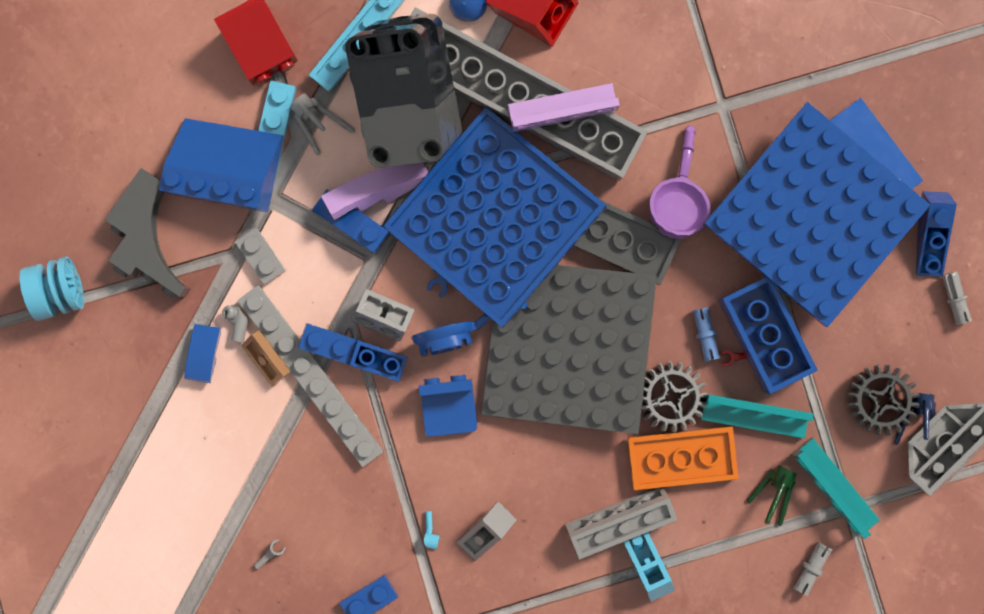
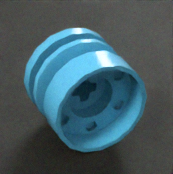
[19,256,84,321]

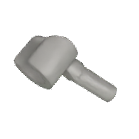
[254,539,286,569]

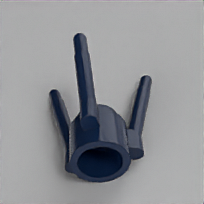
[894,393,936,445]

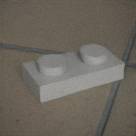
[235,227,287,285]

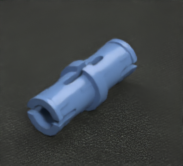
[692,307,721,362]

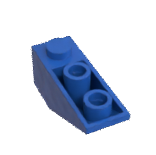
[916,191,957,277]

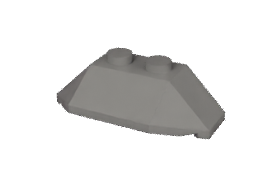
[908,403,984,497]

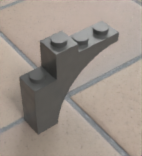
[105,168,190,299]

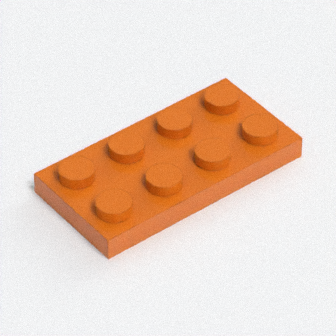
[627,426,739,490]

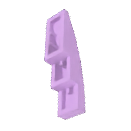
[321,163,429,220]

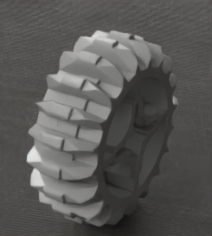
[642,361,708,432]

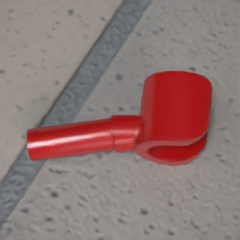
[720,350,747,366]

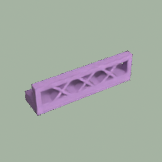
[508,83,620,132]

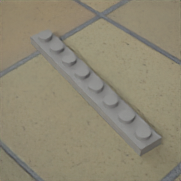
[237,285,384,467]

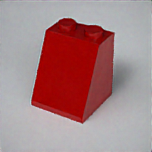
[214,0,298,85]
[486,0,579,47]

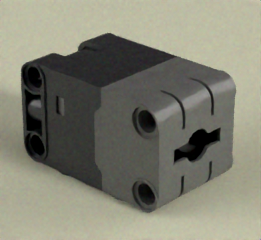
[345,13,462,168]

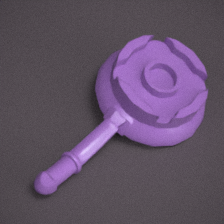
[649,126,711,239]

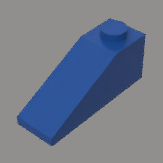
[312,189,391,255]

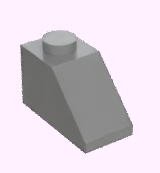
[457,502,517,561]

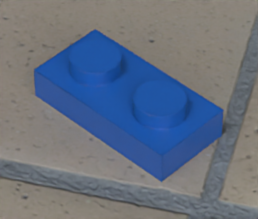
[340,574,399,614]

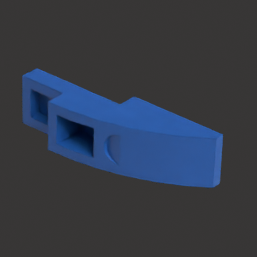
[297,323,408,382]

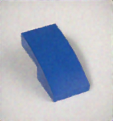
[184,324,221,384]

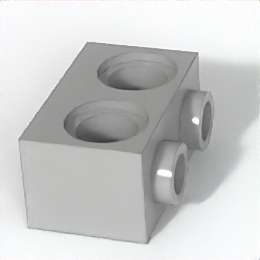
[352,289,415,342]

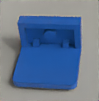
[419,375,477,437]

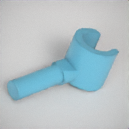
[424,511,440,549]

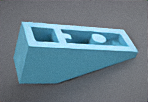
[623,532,675,601]

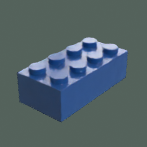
[718,277,818,394]

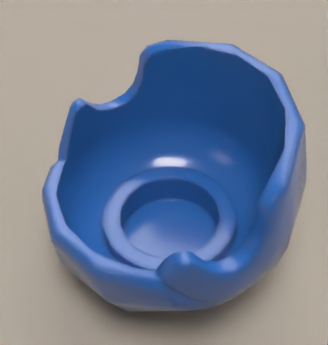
[449,0,487,22]

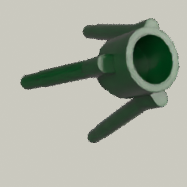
[747,465,797,526]

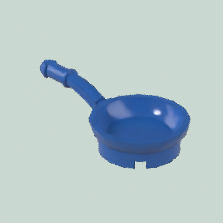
[411,301,528,357]

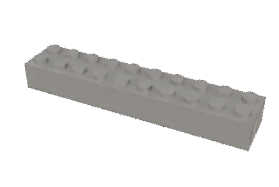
[410,7,648,181]

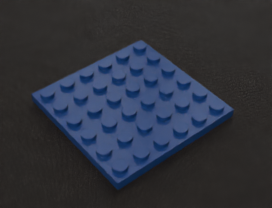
[703,102,930,327]
[383,107,607,328]

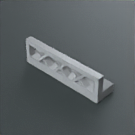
[565,487,677,560]

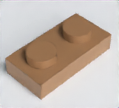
[241,330,290,387]

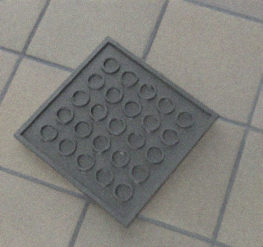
[482,265,657,434]

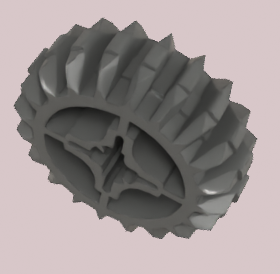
[846,365,919,435]

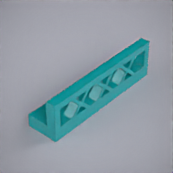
[700,394,814,439]
[791,438,880,539]

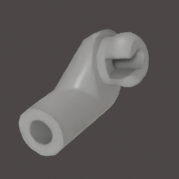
[222,305,248,342]

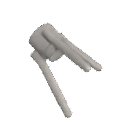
[290,94,355,155]

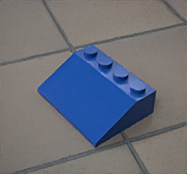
[830,98,923,189]
[159,118,284,213]

